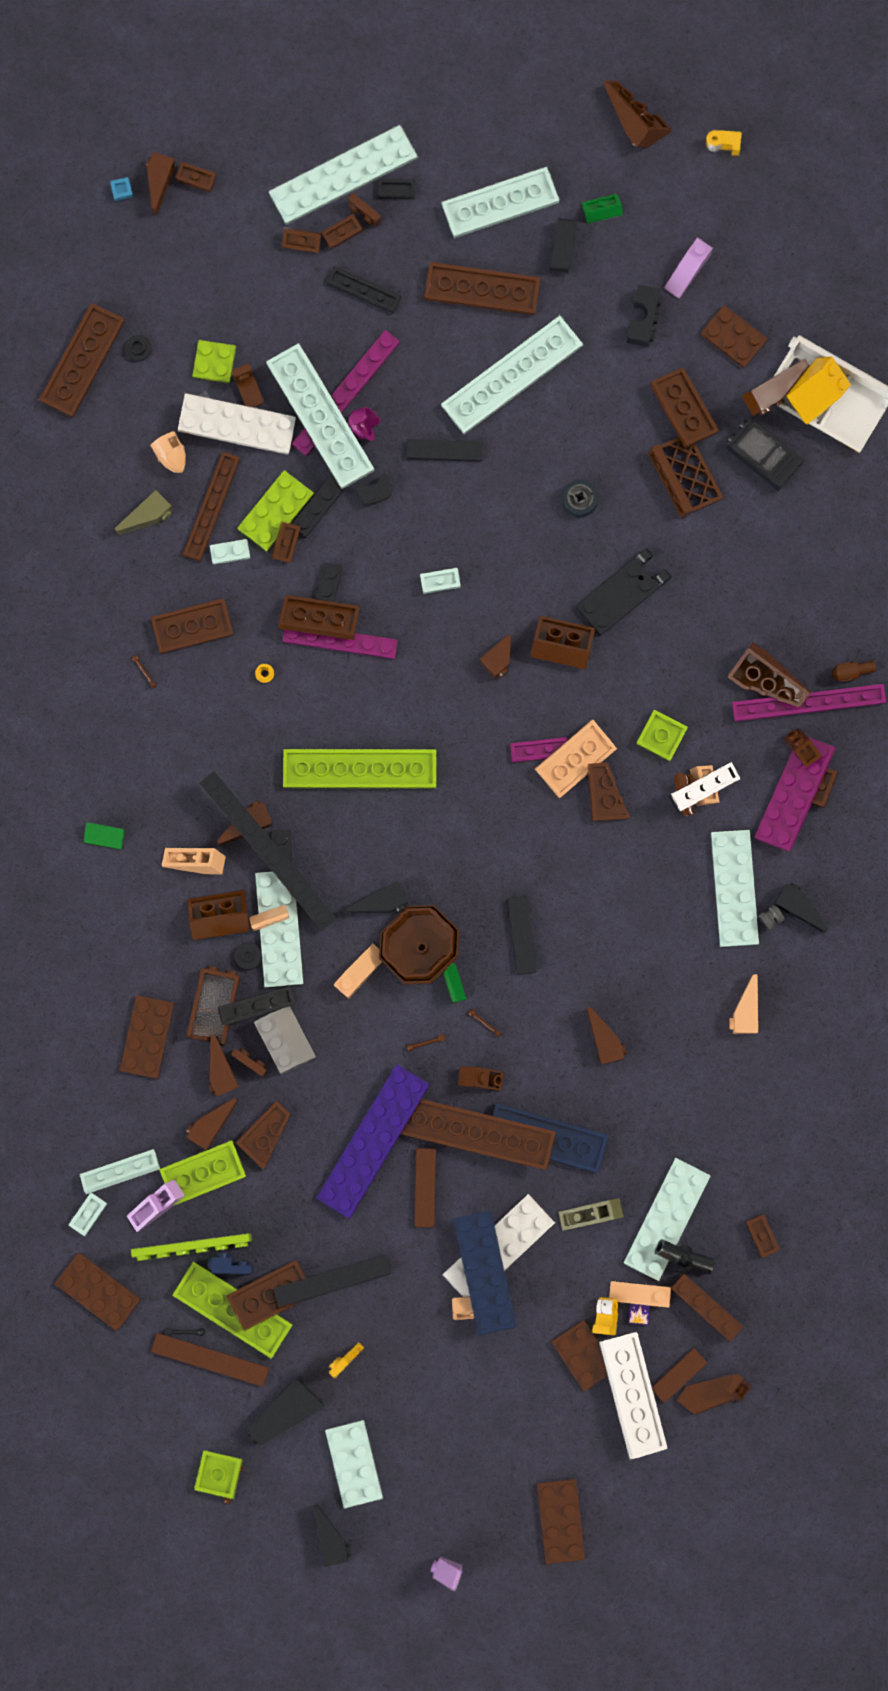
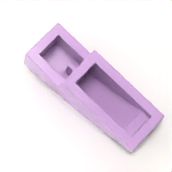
[127,1180,185,1232]

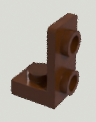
[232,364,264,408]
[784,728,822,768]

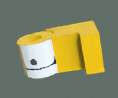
[706,130,741,156]
[592,1297,618,1335]

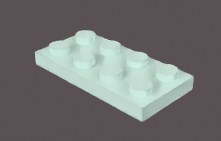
[325,1420,383,1508]

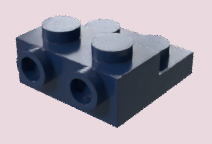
[208,1253,254,1274]

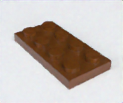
[650,367,719,448]
[278,595,360,640]
[151,598,234,655]
[120,995,175,1079]
[55,1252,141,1331]
[226,1260,306,1332]
[537,1479,585,1564]

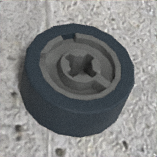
[562,480,598,518]

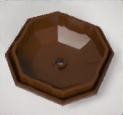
[379,905,460,985]

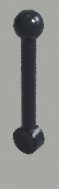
[164,1328,205,1336]

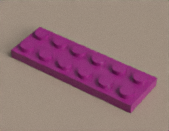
[754,737,836,852]

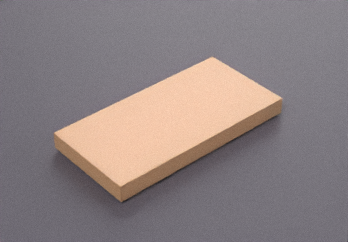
[535,720,617,798]

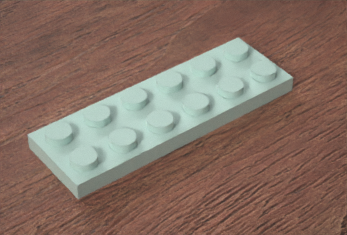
[442,167,559,238]
[711,830,759,947]
[255,872,303,988]
[624,1158,711,1281]

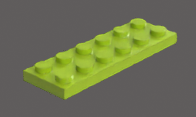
[131,1234,252,1261]
[173,1262,293,1359]

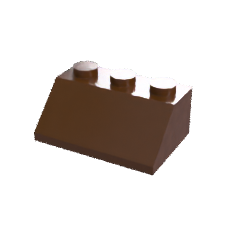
[530,616,595,669]
[188,890,250,940]

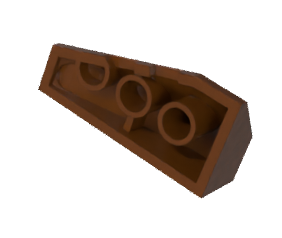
[604,80,672,148]
[727,642,811,707]

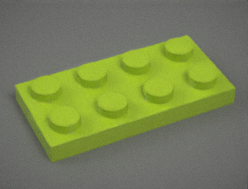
[237,470,314,552]
[159,1140,246,1206]

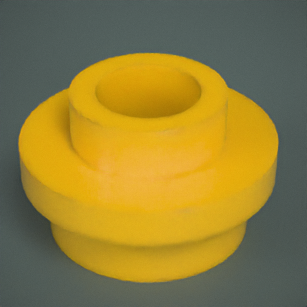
[255,664,274,683]

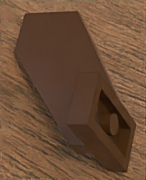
[676,1374,752,1415]

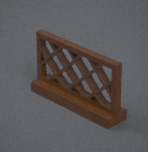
[648,437,724,519]

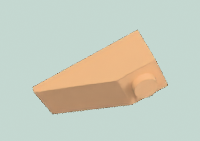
[162,848,226,874]
[334,944,382,999]
[729,975,758,1034]
[609,1281,671,1307]

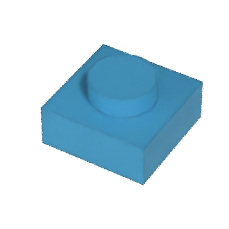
[110,177,133,201]

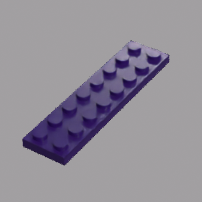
[317,1064,430,1219]

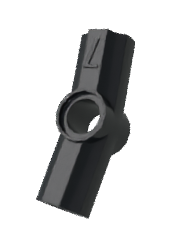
[655,1239,715,1275]

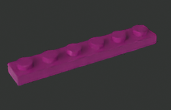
[283,629,398,659]

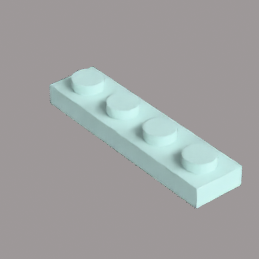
[80,1149,160,1194]

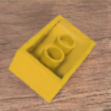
[786,356,851,424]

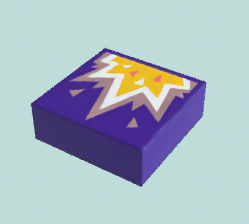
[628,1303,650,1325]

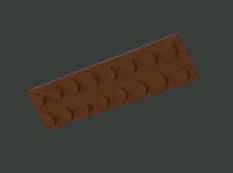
[401,1099,556,1170]

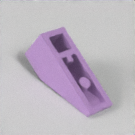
[664,238,713,299]
[431,1557,462,1591]

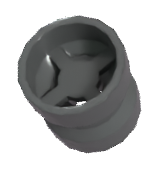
[758,905,785,931]

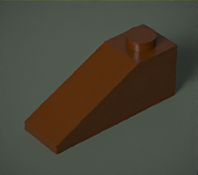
[146,152,176,215]
[217,801,273,846]
[586,1007,627,1065]
[208,1034,239,1097]
[186,1098,238,1150]

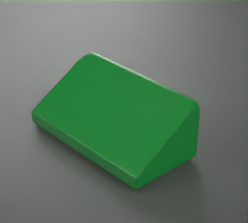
[581,194,623,224]
[84,822,125,850]
[443,963,466,1003]

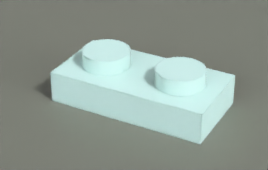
[210,539,250,565]
[420,568,461,594]
[69,1193,107,1236]

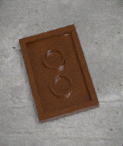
[700,305,768,368]
[551,1320,608,1392]

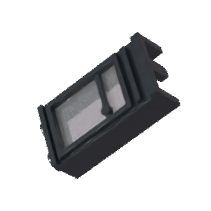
[727,416,804,491]

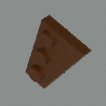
[587,762,630,821]
[236,1101,291,1170]

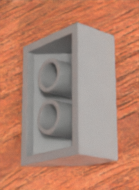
[254,1006,316,1075]

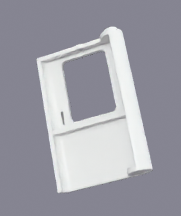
[774,335,888,453]

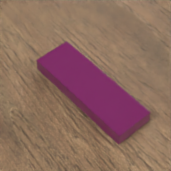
[510,737,567,763]

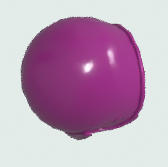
[347,407,381,441]

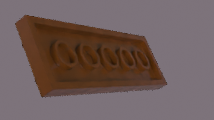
[424,262,541,315]
[39,303,125,418]

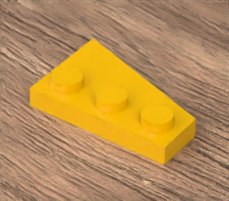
[329,1342,364,1378]

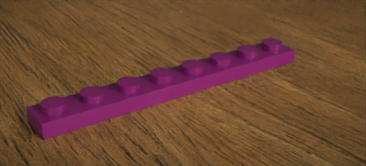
[292,330,400,457]
[732,684,886,722]

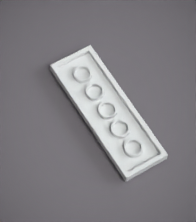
[178,393,296,454]
[443,1194,555,1297]
[599,1332,667,1459]

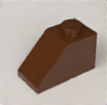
[480,634,511,679]

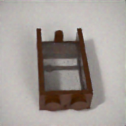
[187,966,241,1045]

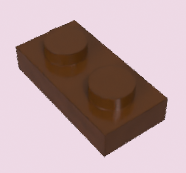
[175,161,217,193]
[348,193,381,227]
[321,214,363,250]
[282,227,322,253]
[271,521,301,563]
[812,768,838,808]
[230,1048,268,1078]
[745,1214,780,1258]

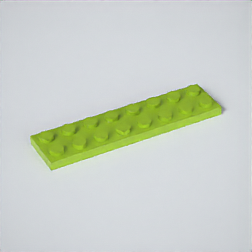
[283,749,436,788]

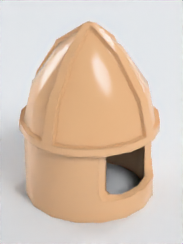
[151,432,186,473]

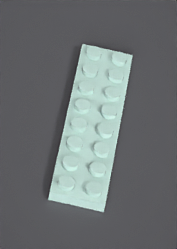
[269,125,417,225]
[441,316,583,435]
[266,343,374,489]

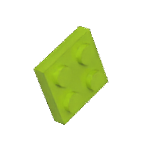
[193,340,236,383]
[636,710,688,761]
[194,1450,243,1499]

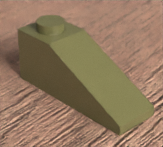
[115,490,173,535]
[558,1198,624,1231]

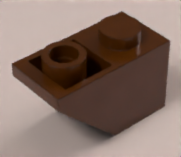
[458,1066,504,1091]

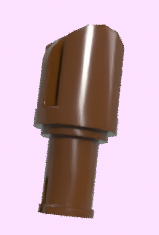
[831,661,876,682]
[674,773,695,816]

